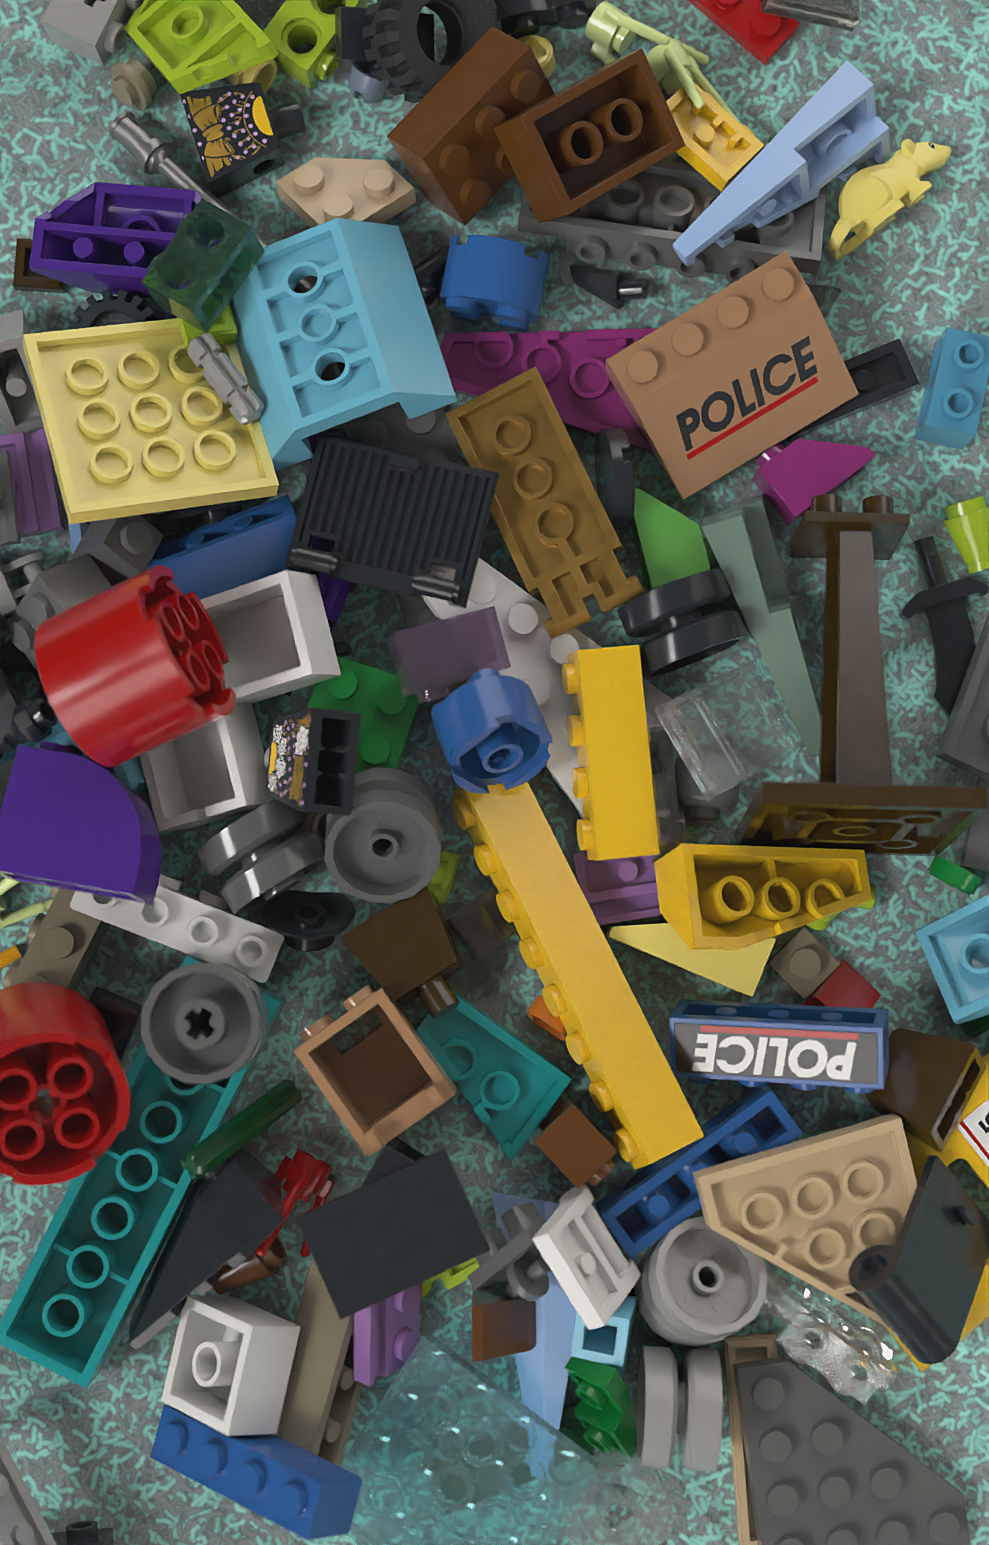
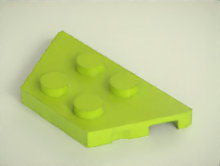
[124,0,279,94]

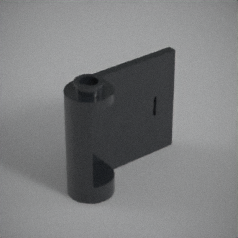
[848,1155,989,1364]

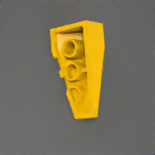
[654,844,872,950]

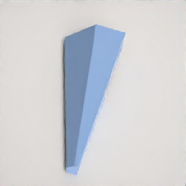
[672,60,891,267]
[493,1192,597,1479]

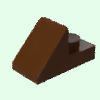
[472,1287,536,1361]

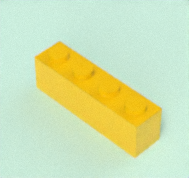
[561,645,660,860]

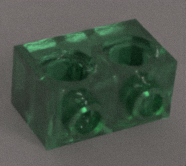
[142,198,265,334]

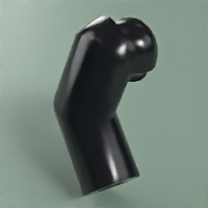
[413,243,449,313]

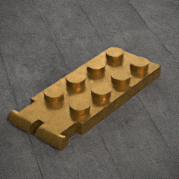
[445,366,645,639]

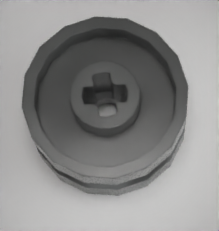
[325,768,441,903]
[196,799,325,915]
[140,962,269,1084]

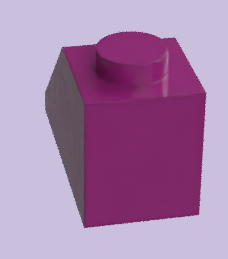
[752,438,876,526]

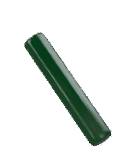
[181,1079,302,1179]

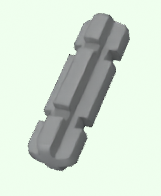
[188,333,264,425]

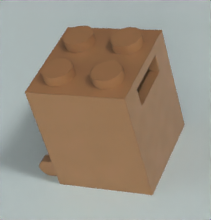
[293,983,457,1157]

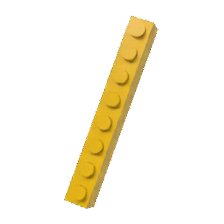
[451,782,704,1170]

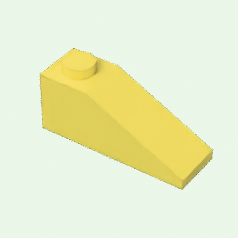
[606,923,776,997]

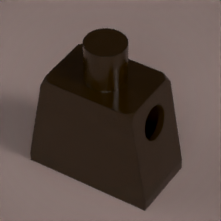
[341,885,464,1019]
[864,1028,986,1153]

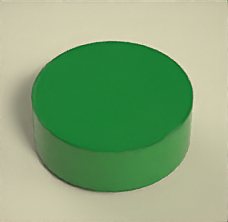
[927,855,982,896]

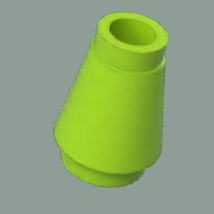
[943,495,989,573]

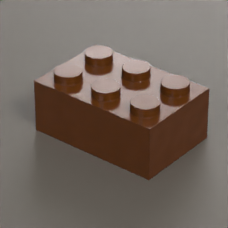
[387,26,555,226]
[493,48,686,224]

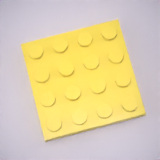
[23,318,279,524]

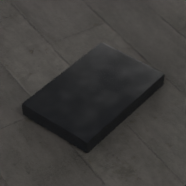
[296,1147,490,1320]

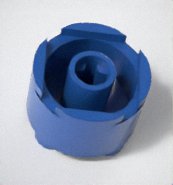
[439,235,550,332]
[431,669,553,793]

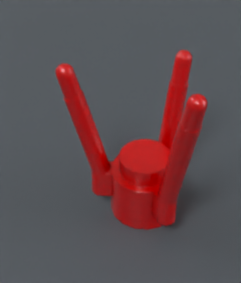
[256,1148,335,1257]

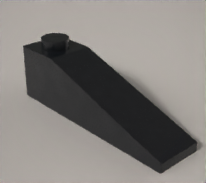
[129,1147,284,1351]

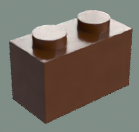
[532,1096,618,1189]

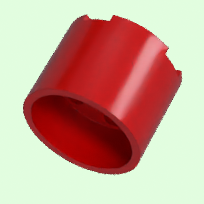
[34,565,236,767]
[0,982,130,1186]

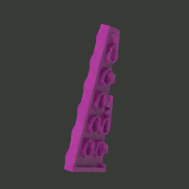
[441,328,658,454]

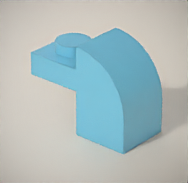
[570,1295,637,1382]

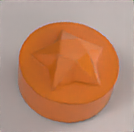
[527,995,568,1041]

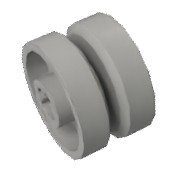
[634,1216,768,1349]
[636,1346,724,1472]

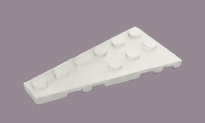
[423,558,678,819]

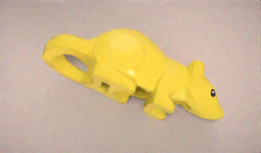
[827,139,952,261]

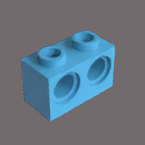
[913,327,989,450]

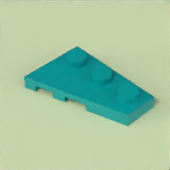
[416,989,572,1161]

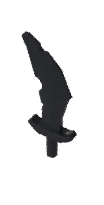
[898,536,989,716]

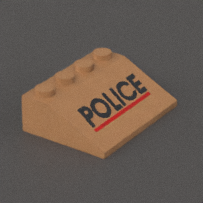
[605,251,859,501]

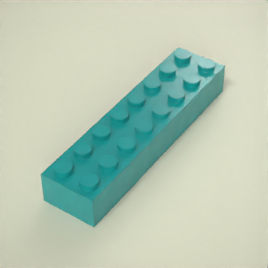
[0,955,287,1389]

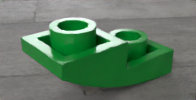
[564,1357,637,1459]

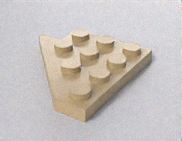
[693,1113,917,1329]

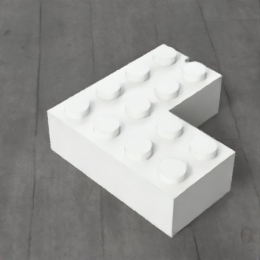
[140,570,341,832]

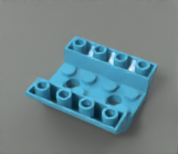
[226,218,458,472]

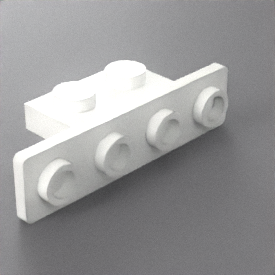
[70,873,284,983]

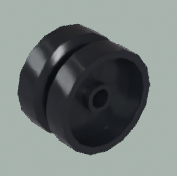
[617,569,748,679]

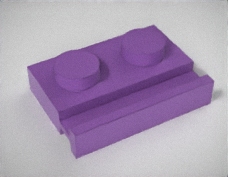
[0,428,65,538]
[572,838,676,925]
[354,1283,421,1387]

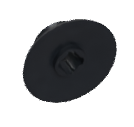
[263,890,356,952]

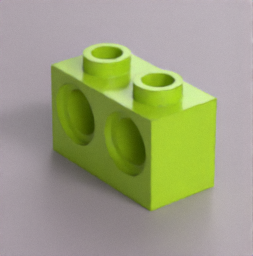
[263,0,368,90]

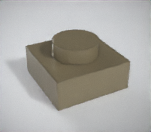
[767,927,840,1000]

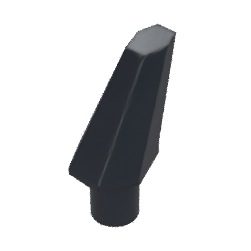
[570,264,648,309]

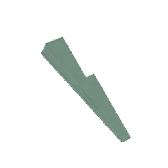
[701,494,820,757]

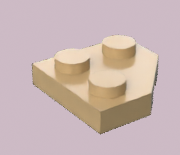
[275,157,416,228]

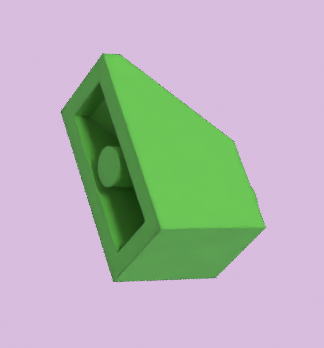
[629,487,717,592]

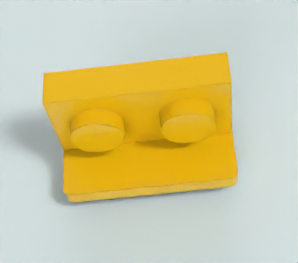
[666,83,764,192]

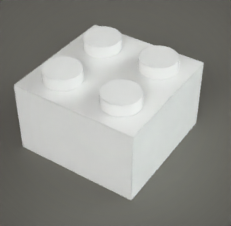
[161,1295,300,1436]

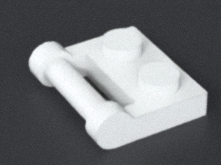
[532,1184,641,1330]

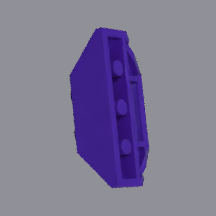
[29,182,239,300]

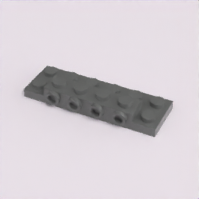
[517,160,827,283]

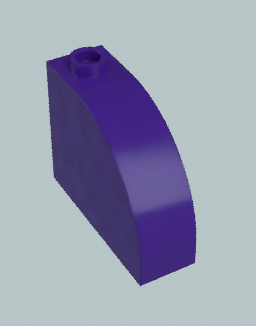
[0,741,162,905]

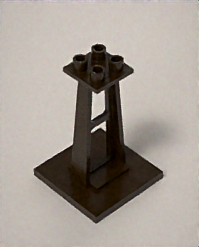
[735,494,988,856]

